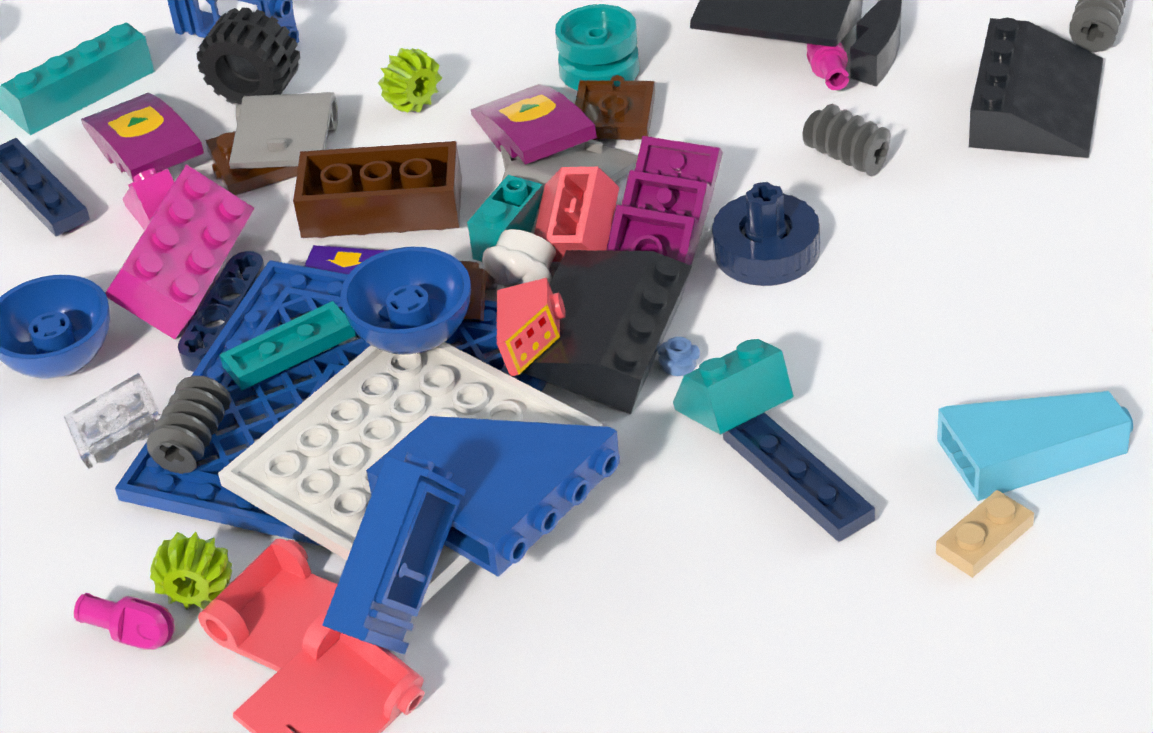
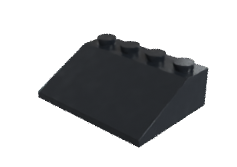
[690,0,863,47]
[969,17,1103,158]
[522,250,692,414]

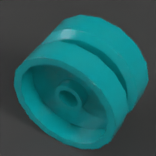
[555,4,640,91]

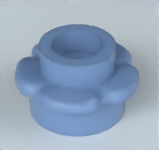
[658,337,700,376]

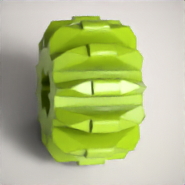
[377,48,443,113]
[150,531,232,610]

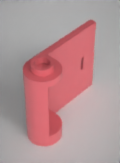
[198,538,338,672]
[233,608,425,733]

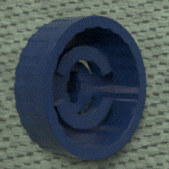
[712,182,820,286]

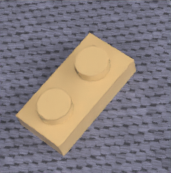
[936,490,1034,578]

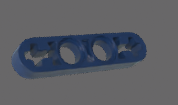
[177,251,265,372]

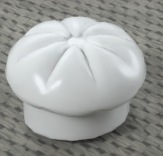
[482,229,556,288]

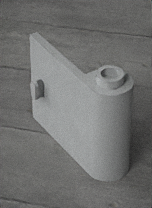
[229,92,338,169]
[502,140,638,209]

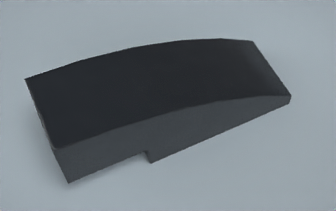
[850,0,902,87]

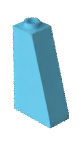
[937,391,1133,501]

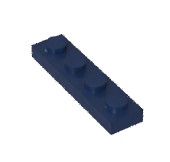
[0,138,90,237]
[723,412,875,542]

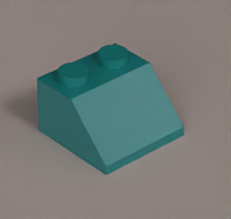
[673,339,794,435]

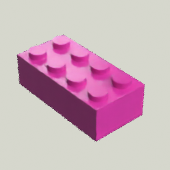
[105,164,255,340]

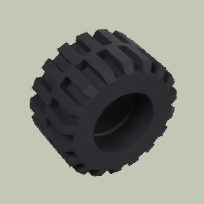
[196,7,300,104]

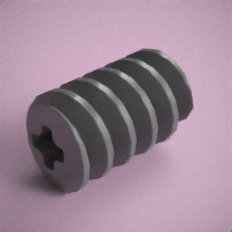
[1069,0,1126,52]
[802,103,891,177]
[146,376,232,474]

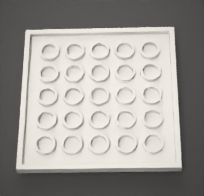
[218,342,602,606]

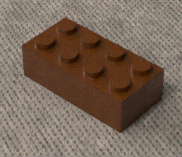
[293,141,462,238]

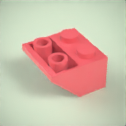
[534,166,620,262]

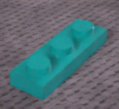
[219,301,355,390]

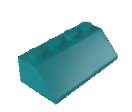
[0,22,155,136]

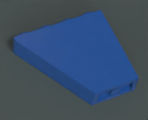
[366,416,620,577]

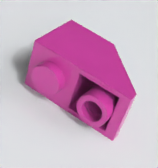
[122,168,174,229]

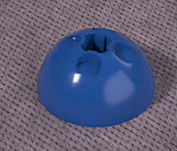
[340,247,471,355]
[0,275,110,379]

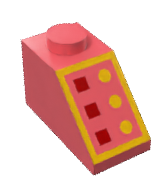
[497,278,566,377]

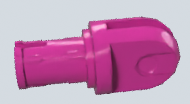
[806,42,849,90]
[74,593,175,650]

